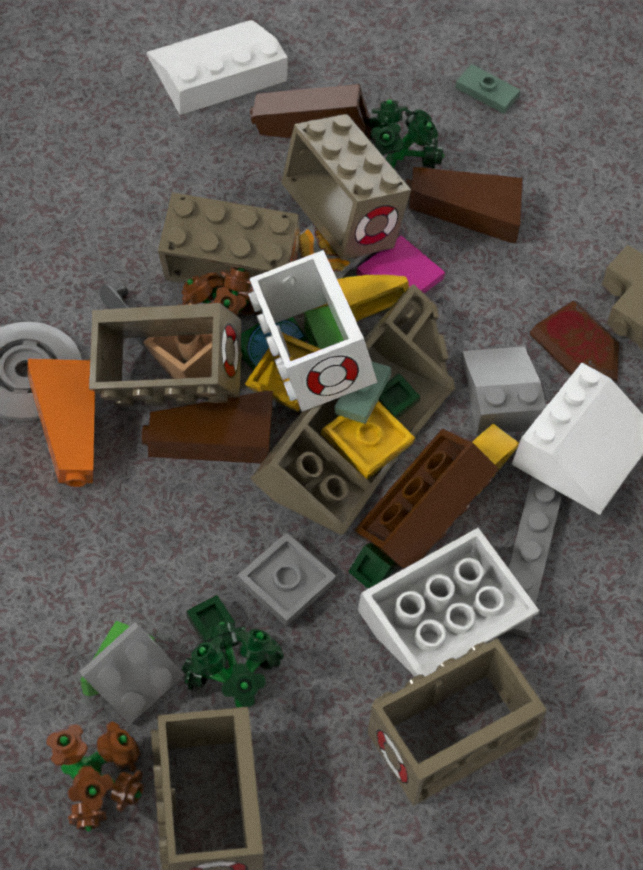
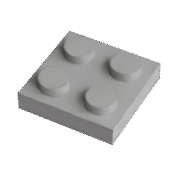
[237,532,336,627]
[80,621,185,724]

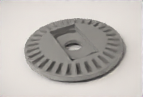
[0,322,82,421]

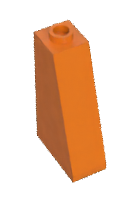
[28,358,95,487]

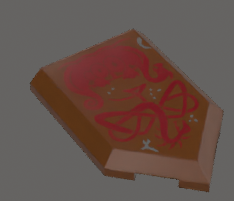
[529,300,619,382]

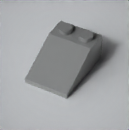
[461,346,546,435]

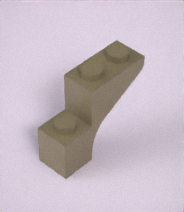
[602,244,643,350]

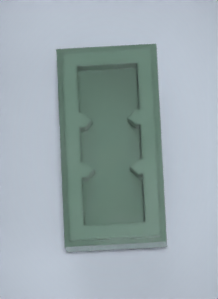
[455,64,520,114]
[335,361,391,424]

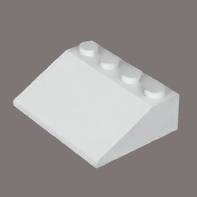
[147,20,288,115]
[512,363,643,515]
[358,528,539,677]

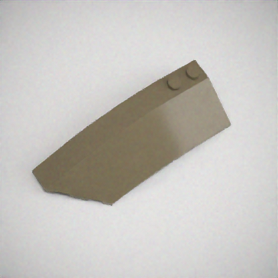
[250,284,456,535]

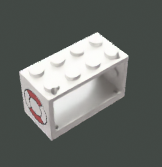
[248,250,377,412]

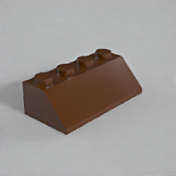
[354,428,499,570]

